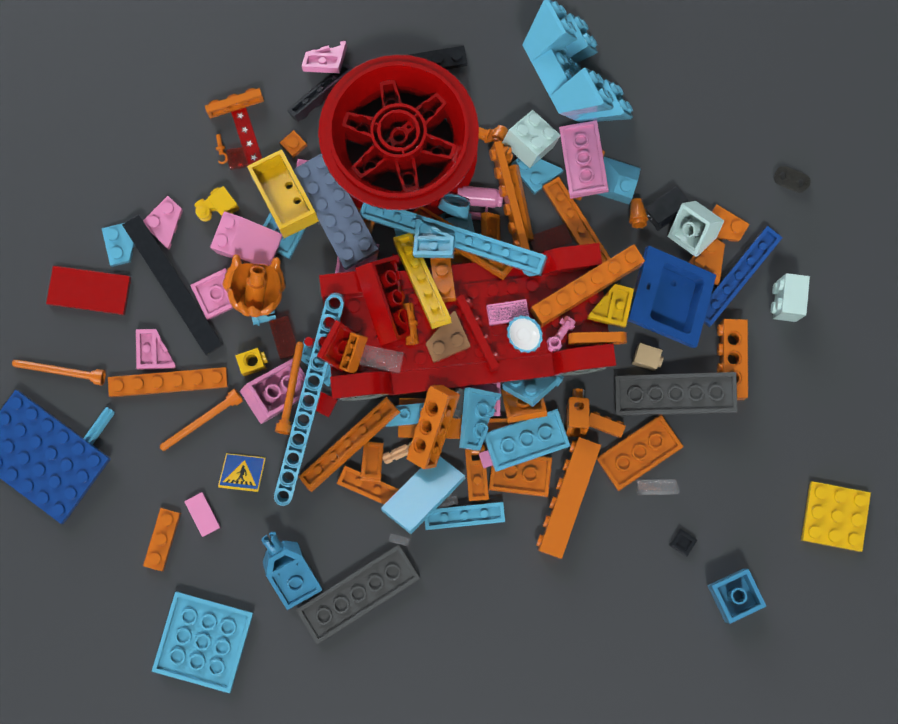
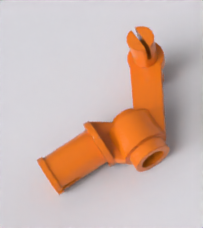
[479,125,513,166]

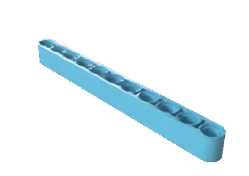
[274,293,345,506]

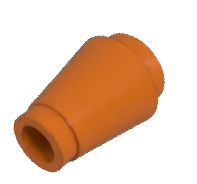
[629,198,648,228]

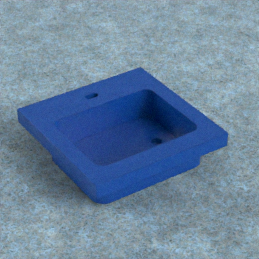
[627,246,716,348]

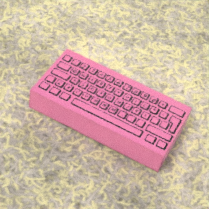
[486,299,529,326]

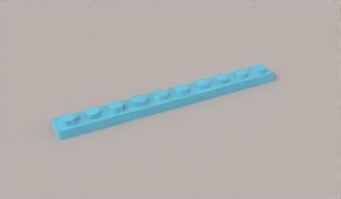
[360,202,547,276]

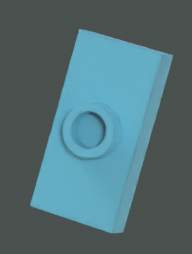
[386,403,424,427]

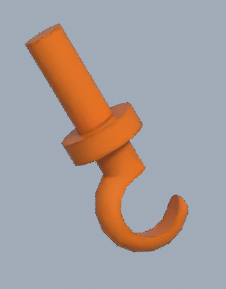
[216,134,228,164]

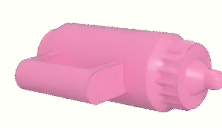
[457,186,504,220]

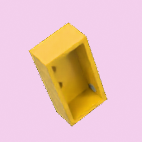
[247,149,319,238]

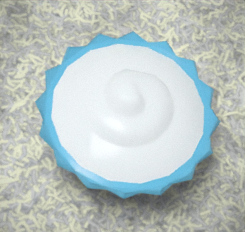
[507,315,543,353]

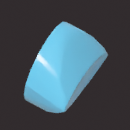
[438,193,470,221]

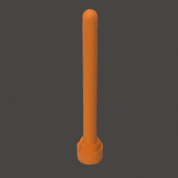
[275,341,304,435]
[12,359,106,386]
[160,388,243,451]

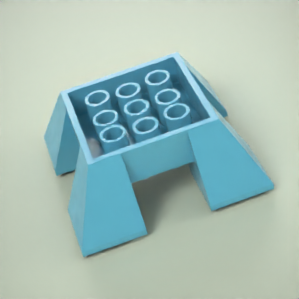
[522,0,633,123]

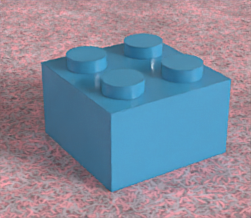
[707,569,766,624]

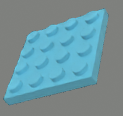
[151,592,254,693]

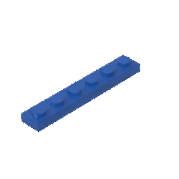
[704,226,783,327]

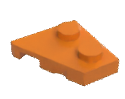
[712,204,750,242]
[688,238,725,287]

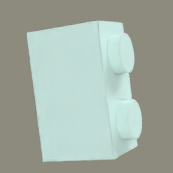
[667,201,724,257]

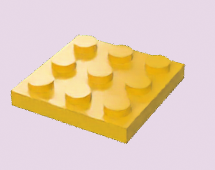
[801,481,871,552]

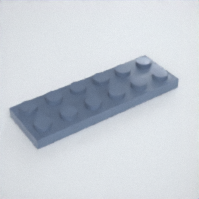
[293,153,380,270]

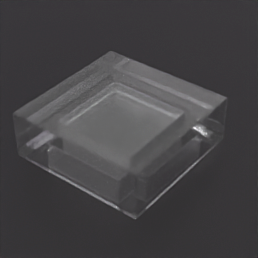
[389,534,410,546]

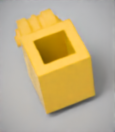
[194,186,240,222]

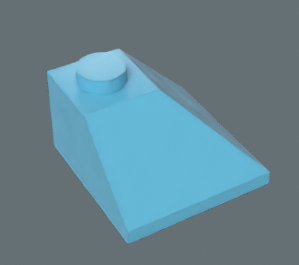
[597,157,641,204]

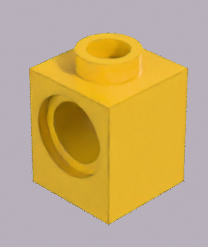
[235,348,268,377]

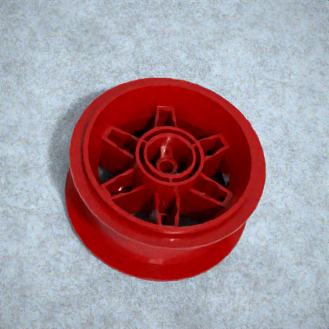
[318,55,479,216]

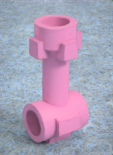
[546,316,576,352]

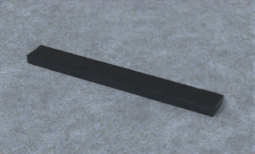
[122,214,223,356]

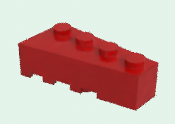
[355,255,411,345]

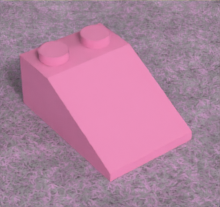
[210,211,283,266]
[240,359,308,424]

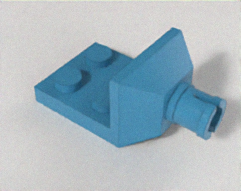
[261,532,323,610]

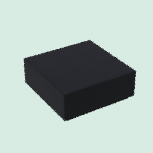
[669,529,697,557]

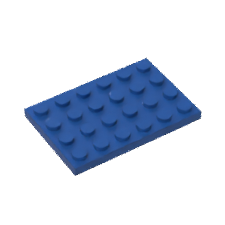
[0,390,111,524]

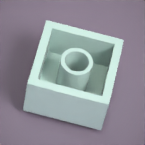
[502,110,561,168]
[771,273,810,322]

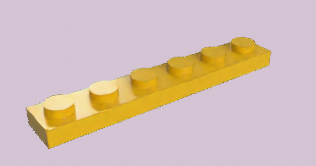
[393,233,451,329]

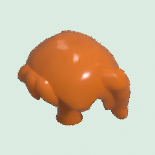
[222,254,286,317]

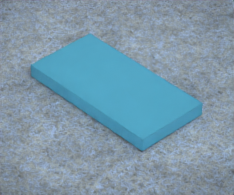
[484,409,570,472]
[381,457,466,534]

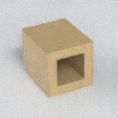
[632,343,664,371]

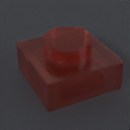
[226,146,249,170]

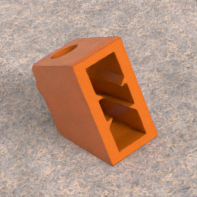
[565,388,589,438]

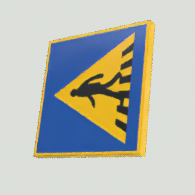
[218,453,266,492]

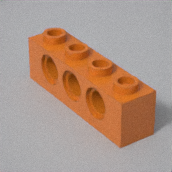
[717,319,748,400]
[406,385,460,469]

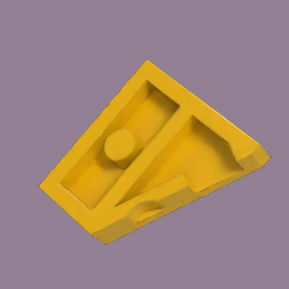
[587,284,634,328]

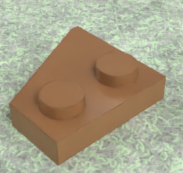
[426,311,471,363]

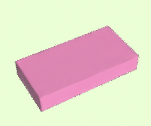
[184,492,221,537]

